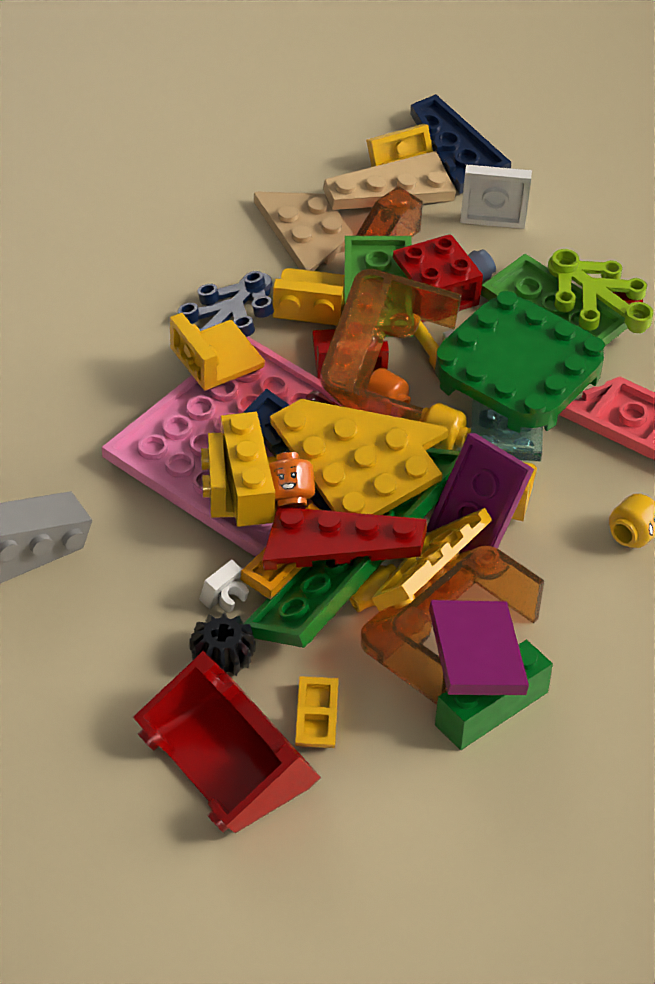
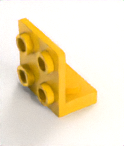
[170,313,265,391]

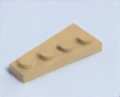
[323,151,456,210]

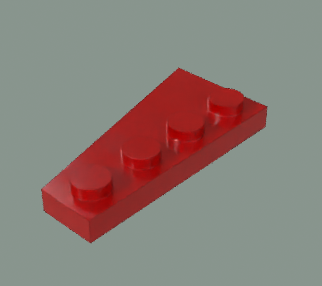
[262,507,427,571]

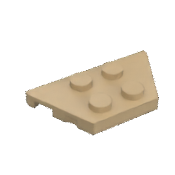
[254,191,354,271]

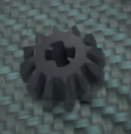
[189,611,256,677]

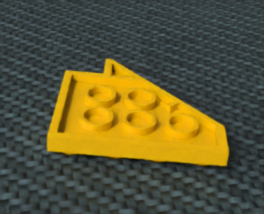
[270,399,449,515]

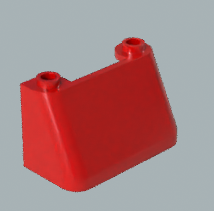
[133,651,321,833]

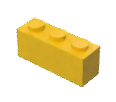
[221,412,275,527]

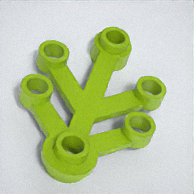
[548,249,654,333]

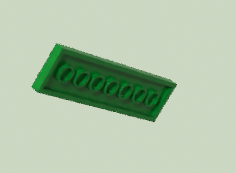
[244,448,460,648]

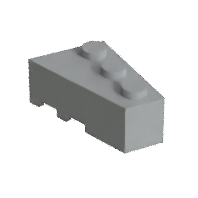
[0,491,92,584]

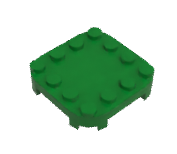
[435,291,605,433]

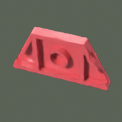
[559,376,655,460]

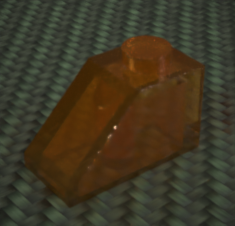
[356,186,423,237]

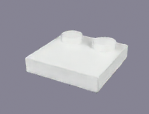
[460,165,532,229]

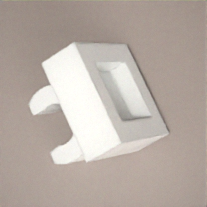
[199,560,249,613]

